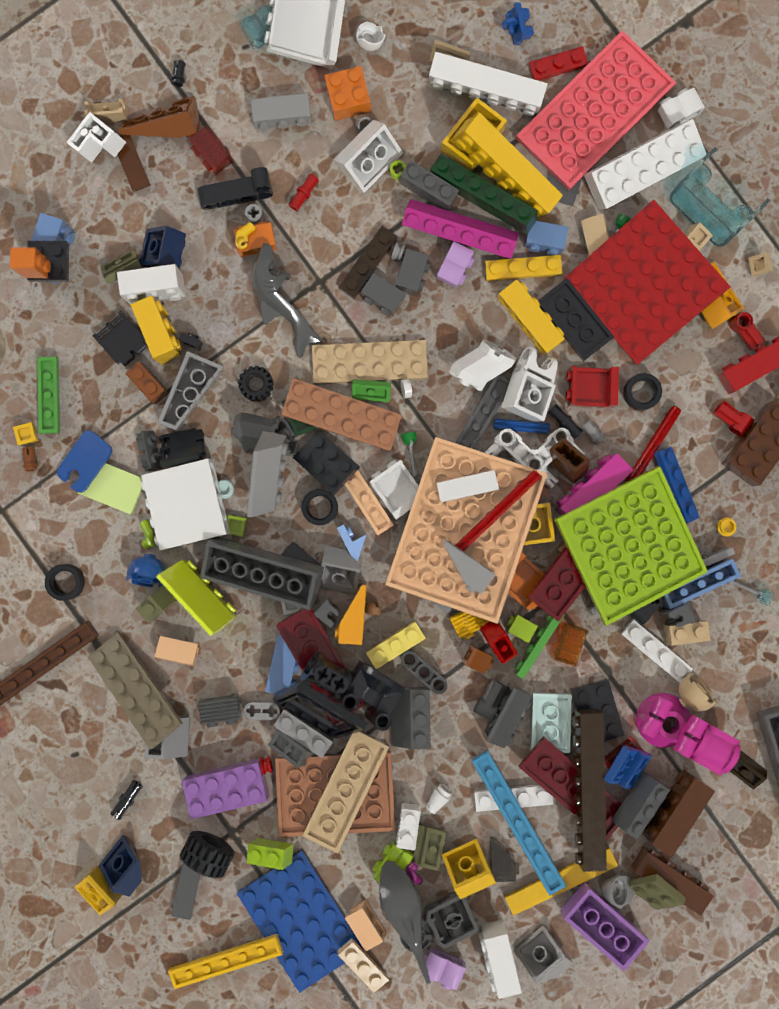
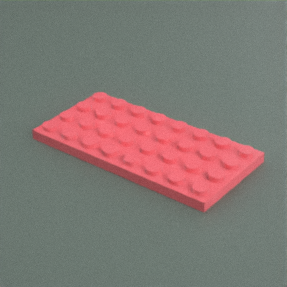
[515,30,676,190]

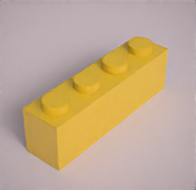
[497,280,565,356]

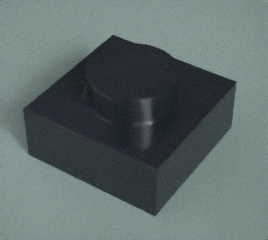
[179,332,203,350]

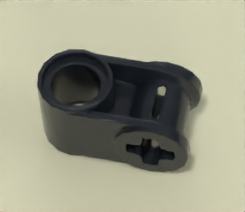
[628,596,663,625]

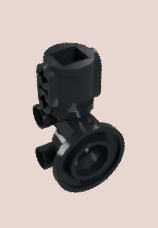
[301,651,406,731]

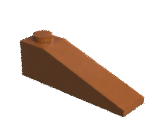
[118,96,200,138]

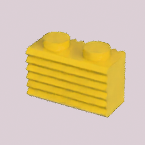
[449,611,489,640]

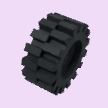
[238,366,274,402]

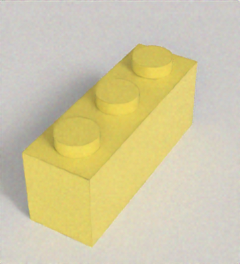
[366,620,426,669]

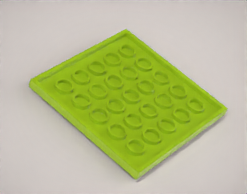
[554,466,708,626]

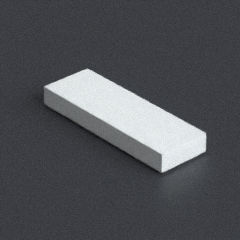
[437,470,499,503]

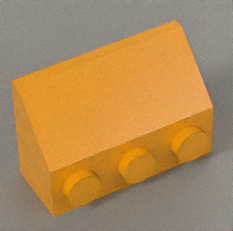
[702,261,745,329]

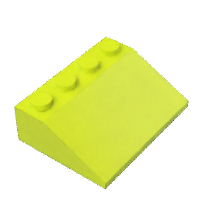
[156,559,237,636]

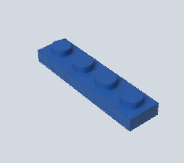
[654,446,700,524]

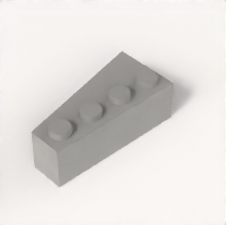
[157,351,224,432]

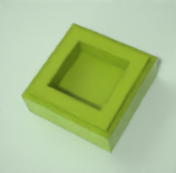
[227,515,247,537]

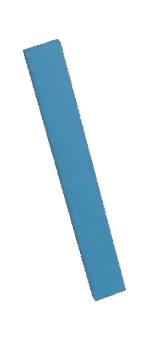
[471,749,566,896]

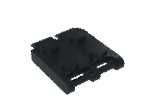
[92,311,148,367]
[159,428,206,467]

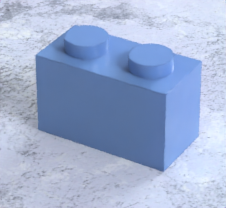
[524,221,568,255]

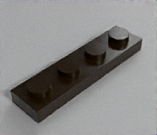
[339,226,397,299]

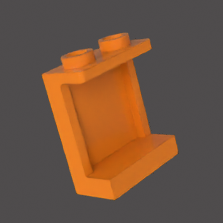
[508,552,544,611]

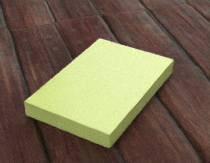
[78,463,143,515]

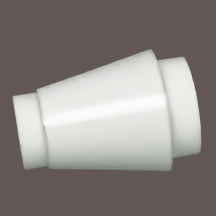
[426,784,452,814]

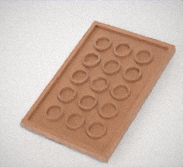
[275,751,395,837]

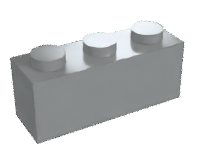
[251,93,312,131]
[273,708,334,758]

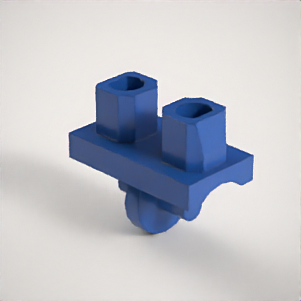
[501,2,534,45]

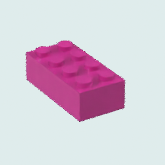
[555,453,633,515]

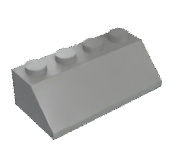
[247,431,288,517]

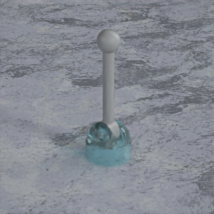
[727,580,774,606]

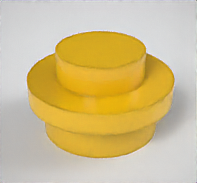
[717,517,737,536]

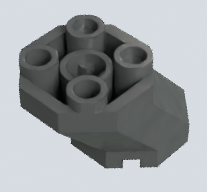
[231,412,298,456]

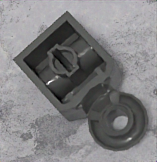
[400,891,480,952]

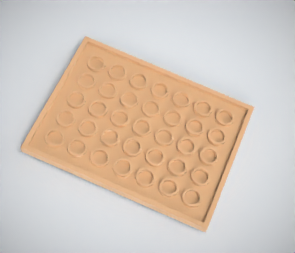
[385,437,548,624]

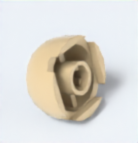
[678,672,718,712]

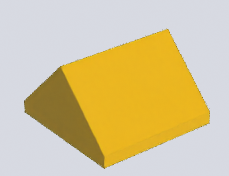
[74,866,122,916]

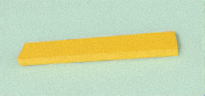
[504,846,618,916]
[168,934,284,989]

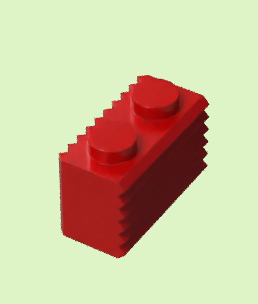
[480,621,518,664]

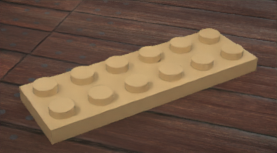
[312,340,428,384]
[303,731,389,854]

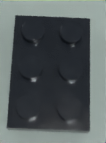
[293,430,360,495]
[571,679,625,741]

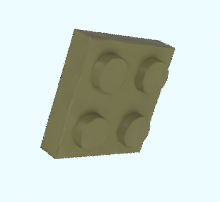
[628,874,686,910]

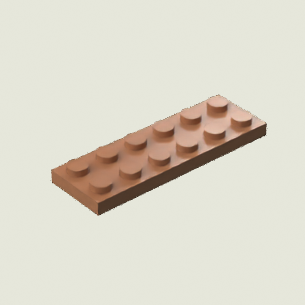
[281,378,402,452]

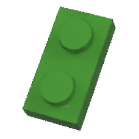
[352,379,391,402]

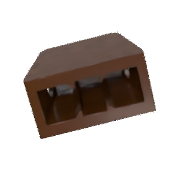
[549,437,590,483]

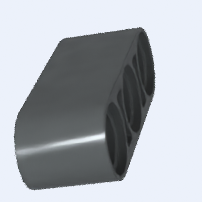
[401,649,448,694]

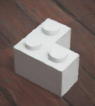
[67,112,126,163]

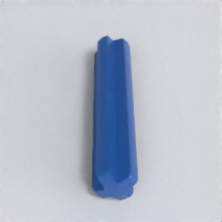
[493,419,550,434]

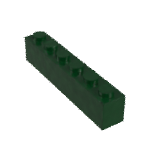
[430,154,537,235]

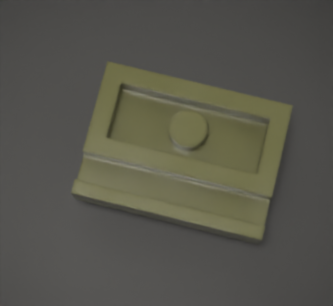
[100,249,142,284]
[412,824,447,871]

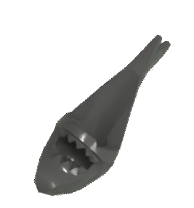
[251,243,321,358]
[379,861,431,984]

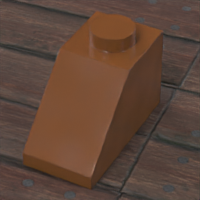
[462,644,494,674]

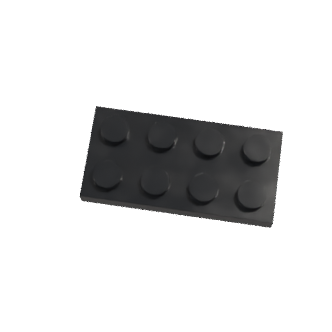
[538,278,614,362]

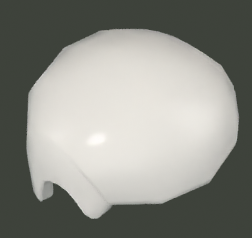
[356,22,386,52]

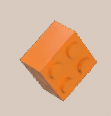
[324,66,371,121]

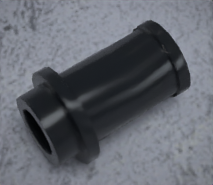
[170,60,186,87]

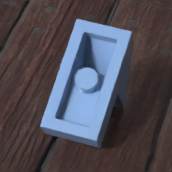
[337,524,367,561]

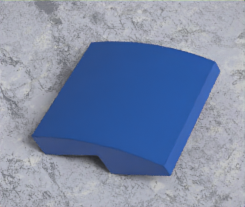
[604,746,652,789]

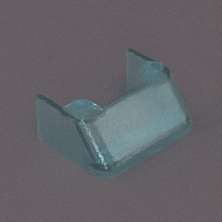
[670,147,770,247]

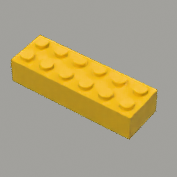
[452,112,563,217]

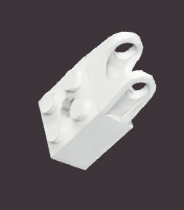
[501,346,558,422]

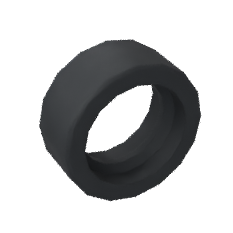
[623,373,663,411]
[301,489,338,525]
[45,564,85,601]

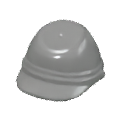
[602,874,634,909]

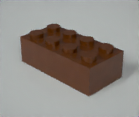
[722,400,779,487]
[642,769,715,858]

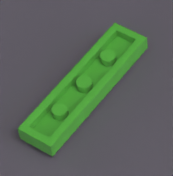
[37,357,60,434]
[514,614,565,679]

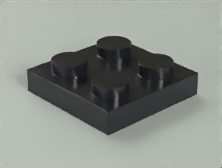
[27,241,69,282]

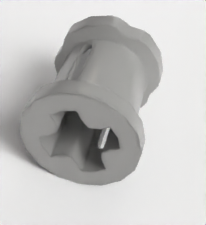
[245,204,264,226]

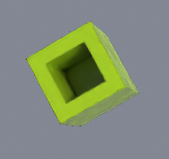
[506,613,538,643]

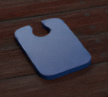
[57,430,112,493]

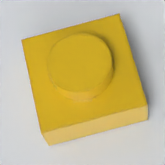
[13,422,39,446]

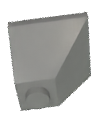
[320,546,361,595]
[514,925,574,984]

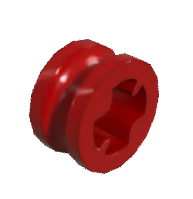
[259,756,273,775]

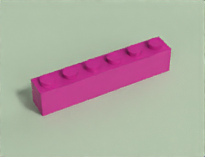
[402,199,519,259]

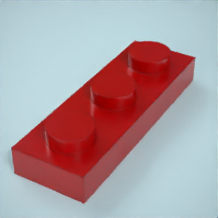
[528,46,589,81]

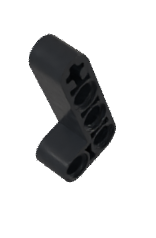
[197,167,273,210]

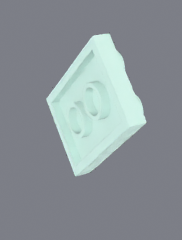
[530,692,572,753]

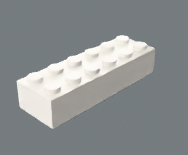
[429,52,548,116]
[584,119,707,210]

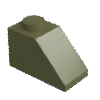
[135,586,177,623]

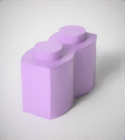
[436,242,475,288]
[421,946,466,990]

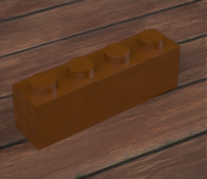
[631,847,714,916]

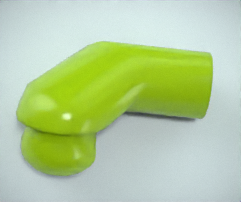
[140,520,155,549]

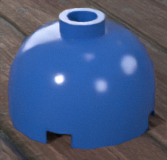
[126,554,166,587]

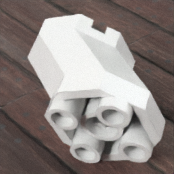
[449,339,516,391]

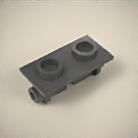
[136,431,162,471]

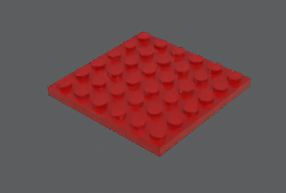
[563,200,731,365]

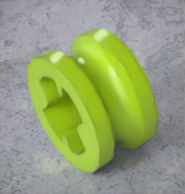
[390,160,406,180]

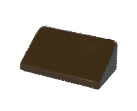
[730,751,767,790]

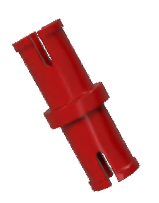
[288,174,319,212]

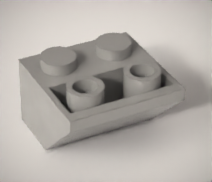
[144,716,190,759]

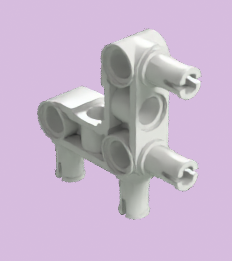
[484,428,585,489]

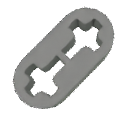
[243,701,281,720]

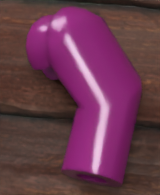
[405,861,423,885]

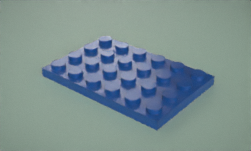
[236,849,364,993]

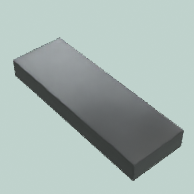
[171,863,201,920]

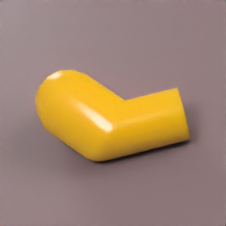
[235,222,256,249]

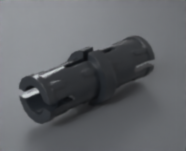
[548,404,583,439]
[110,780,143,820]

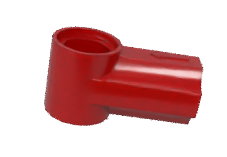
[729,312,765,350]
[713,400,755,437]

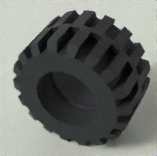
[180,831,235,878]

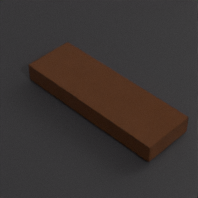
[117,134,151,192]

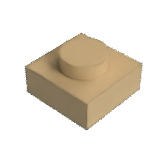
[748,252,773,277]

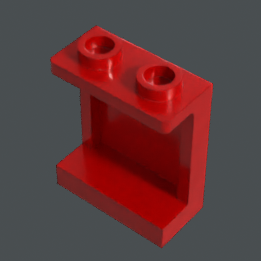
[566,366,619,408]

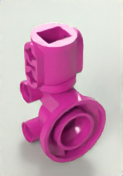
[636,693,741,776]

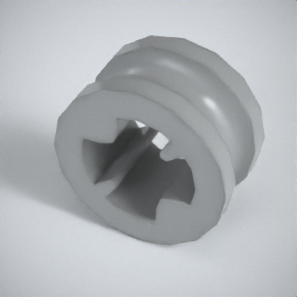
[391,243,406,262]

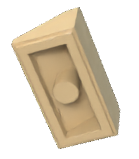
[581,214,610,256]

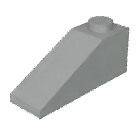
[442,538,495,595]

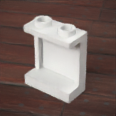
[370,459,419,520]

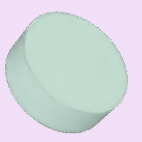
[218,480,234,499]

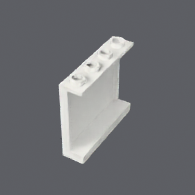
[264,0,345,69]
[141,459,230,550]

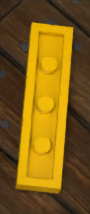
[485,255,562,282]

